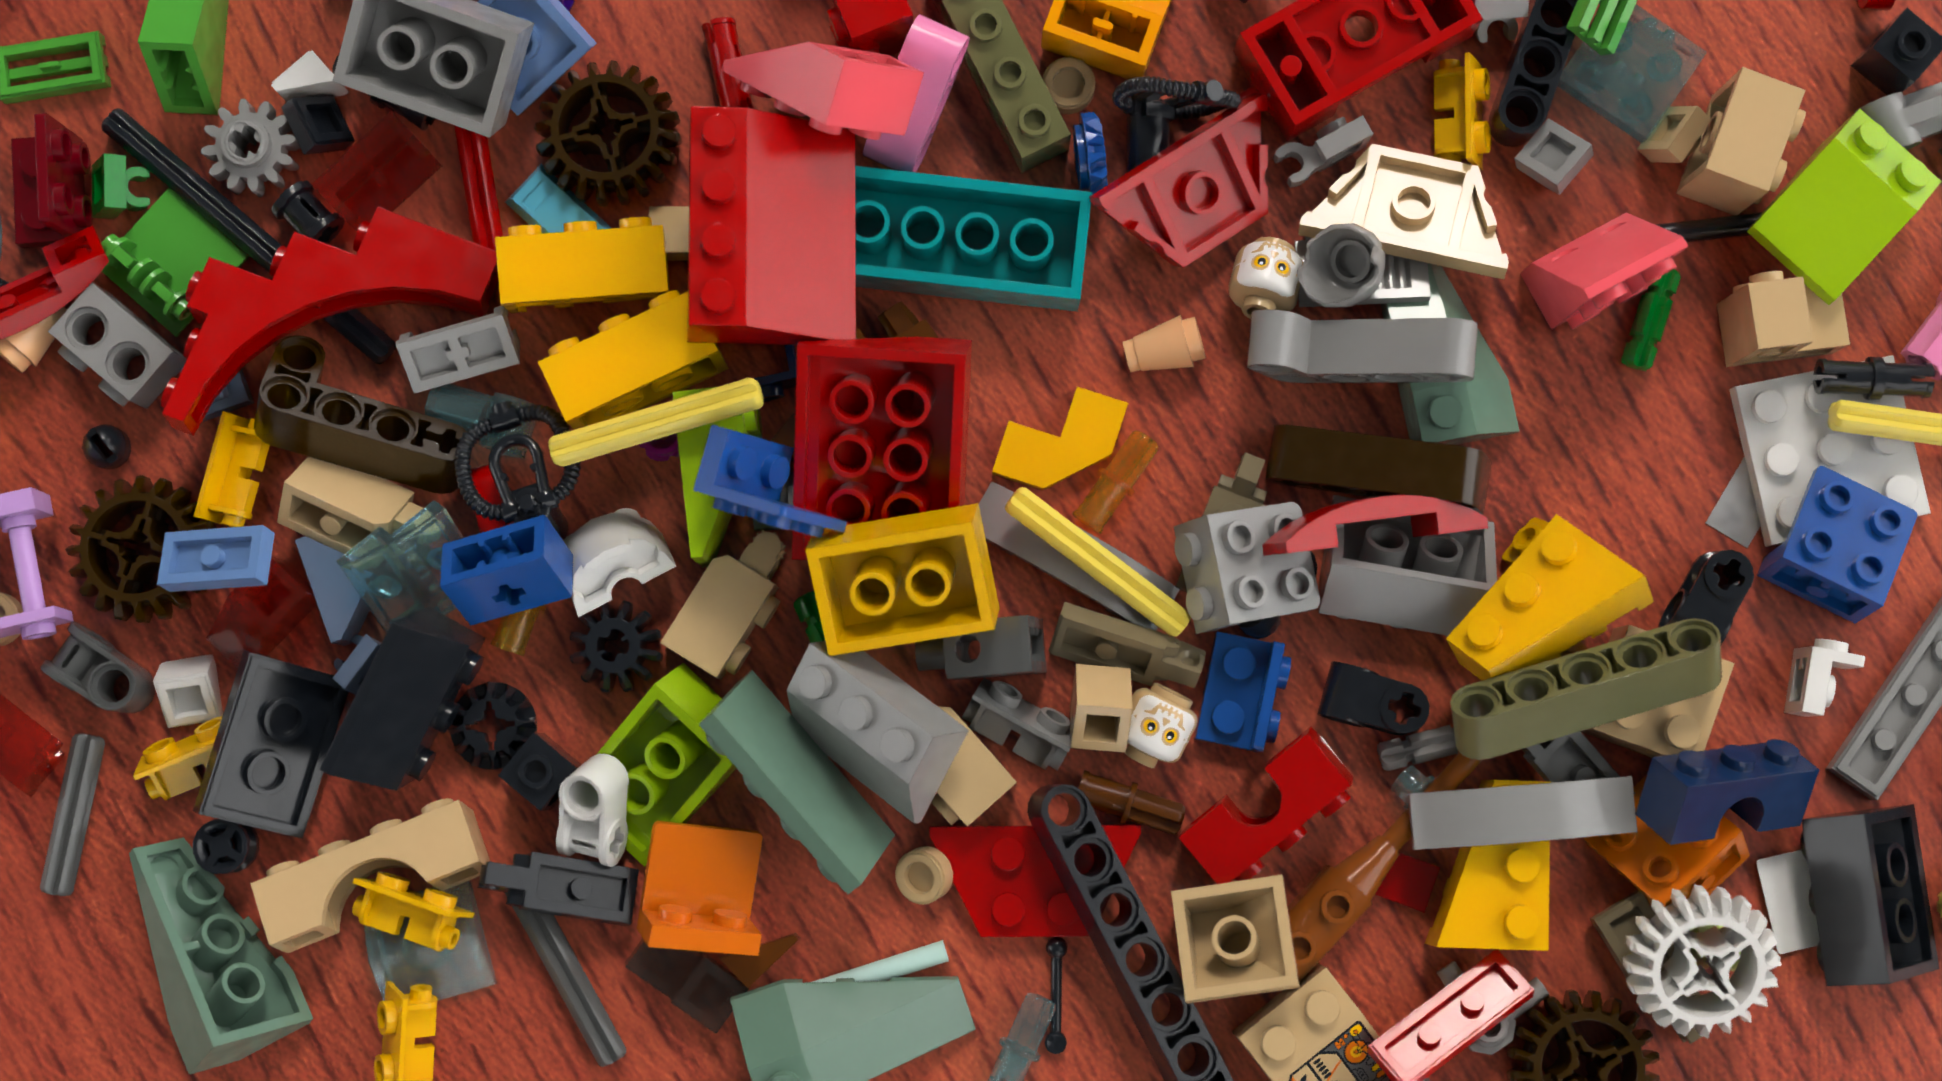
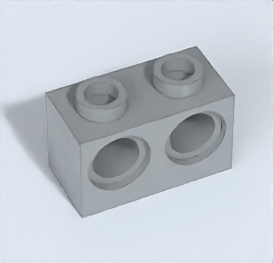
[48,283,187,409]

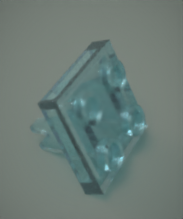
[1558,4,1707,143]

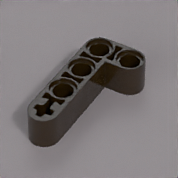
[254,335,467,494]
[1266,425,1492,515]

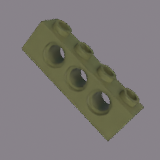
[933,0,1071,174]

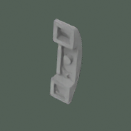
[979,481,1180,631]
[1408,776,1638,850]

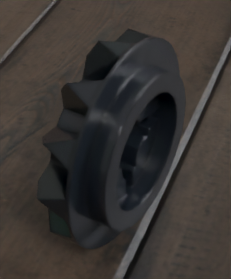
[448,682,537,770]

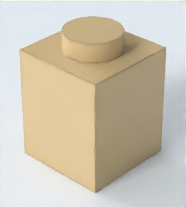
[1070,664,1133,753]

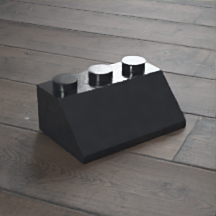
[319,607,486,791]
[1800,804,1939,986]

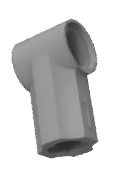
[1855,82,1942,150]

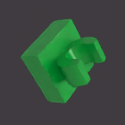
[92,153,150,220]

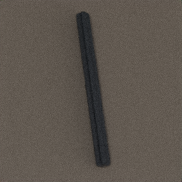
[101,108,396,365]

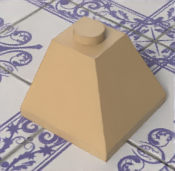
[1171,875,1300,1004]

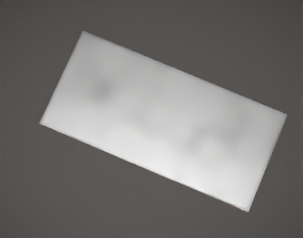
[1705,456,1760,548]

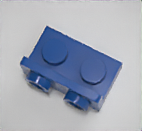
[1194,631,1291,752]

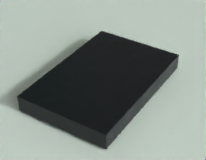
[193,650,349,839]

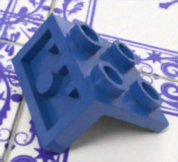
[693,425,847,538]
[1757,466,1918,624]

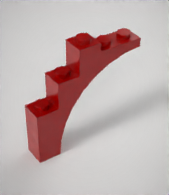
[161,206,499,436]

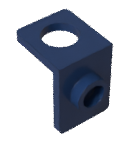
[753,345,797,403]

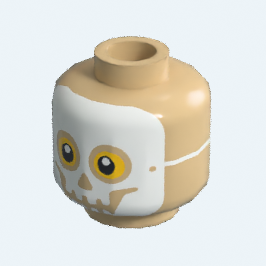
[1228,237,1304,319]
[1125,682,1198,768]

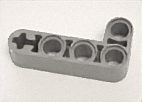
[1247,310,1478,383]

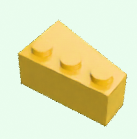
[495,217,670,313]
[1446,514,1654,680]
[1425,780,1550,951]

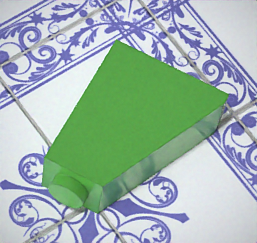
[138,0,229,115]

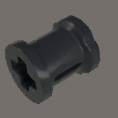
[271,180,345,244]

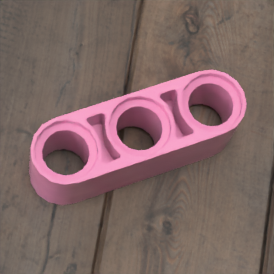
[863,14,970,172]

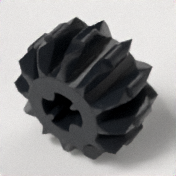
[570,601,663,693]

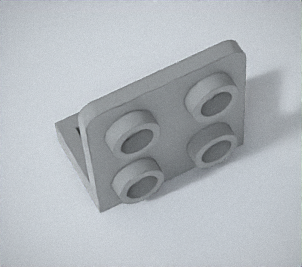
[1174,502,1320,634]

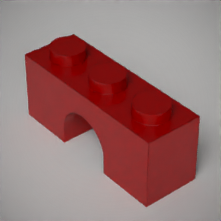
[1178,726,1354,884]

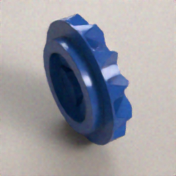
[1073,112,1108,194]

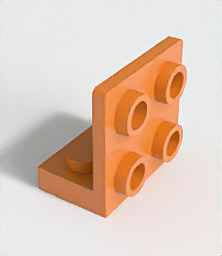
[1584,775,1750,914]
[637,821,763,956]

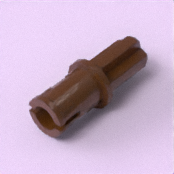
[1078,770,1185,835]

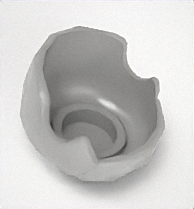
[1297,223,1385,307]

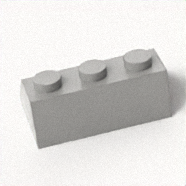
[1318,495,1497,637]
[787,641,969,824]

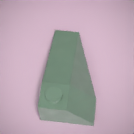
[1380,263,1520,445]

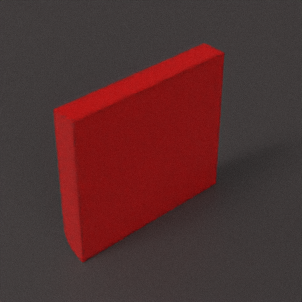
[1375,852,1440,913]

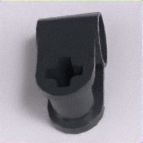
[1658,550,1754,645]
[1317,661,1430,736]

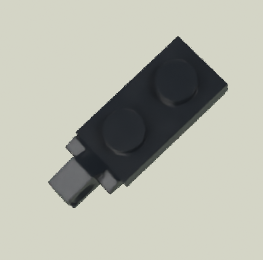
[478,852,639,926]

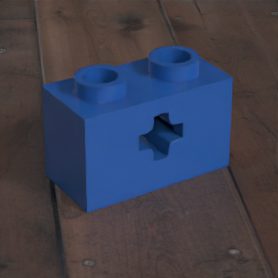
[440,515,573,626]

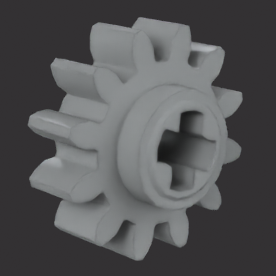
[201,98,300,197]

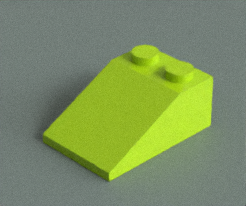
[1747,108,1942,305]
[672,386,763,568]
[596,663,736,867]

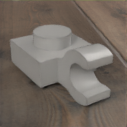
[1273,115,1374,188]

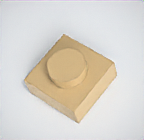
[1637,106,1712,163]

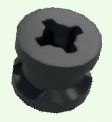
[193,819,260,874]

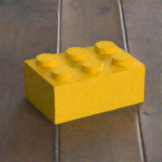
[538,290,729,430]
[805,503,1000,656]

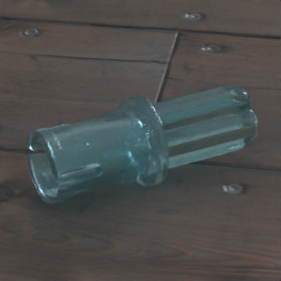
[987,992,1056,1081]

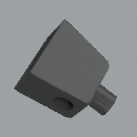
[915,615,1047,680]

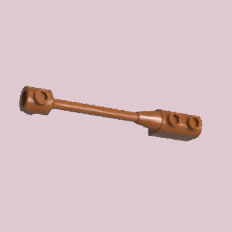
[1288,641,1588,983]

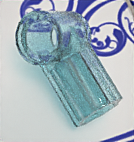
[424,384,538,459]

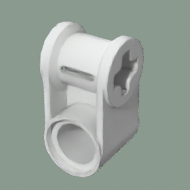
[556,754,629,867]

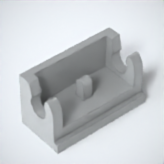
[396,306,520,394]

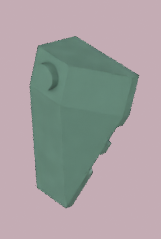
[129,837,314,1075]
[730,976,976,1081]

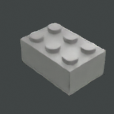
[332,0,534,138]

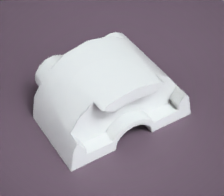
[564,508,676,617]

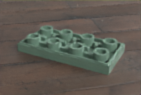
[699,670,895,894]

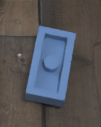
[157,525,275,592]

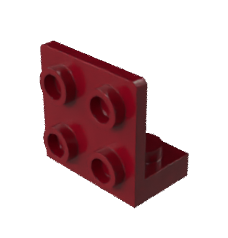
[11,113,93,248]

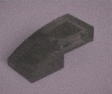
[625,938,749,1034]

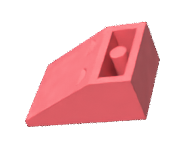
[721,42,924,140]
[1520,212,1688,329]

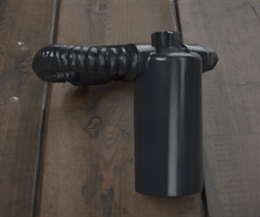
[1112,76,1242,173]
[454,401,581,541]

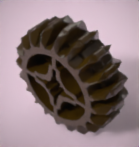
[535,60,682,207]
[65,475,216,624]
[1507,989,1660,1081]

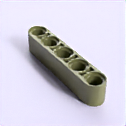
[1450,618,1722,760]

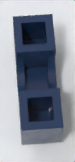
[1635,739,1820,845]

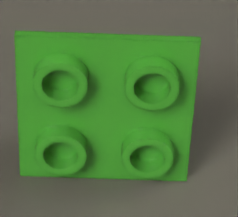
[101,188,249,337]

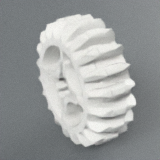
[1622,884,1782,1039]

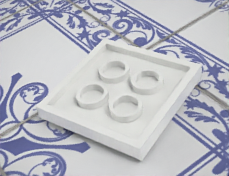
[1729,355,1931,547]

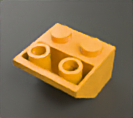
[1041,0,1172,79]

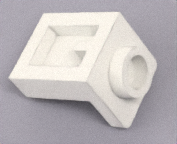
[1784,639,1865,717]

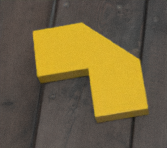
[992,386,1128,490]

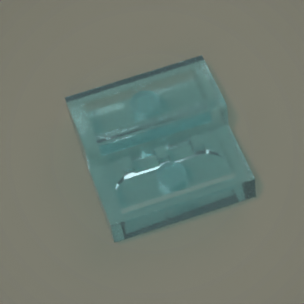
[336,500,464,633]

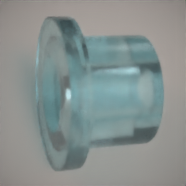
[1391,765,1435,810]

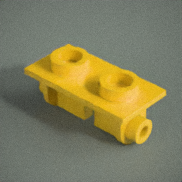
[1433,52,1491,170]
[193,411,270,527]
[133,716,223,800]
[352,871,475,952]
[374,981,438,1081]

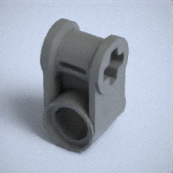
[40,622,155,713]

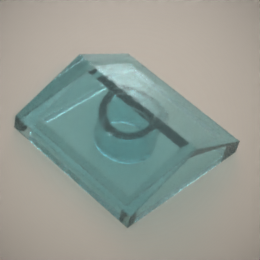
[364,880,497,1001]

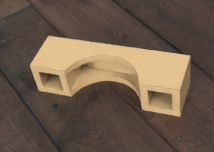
[250,798,490,953]

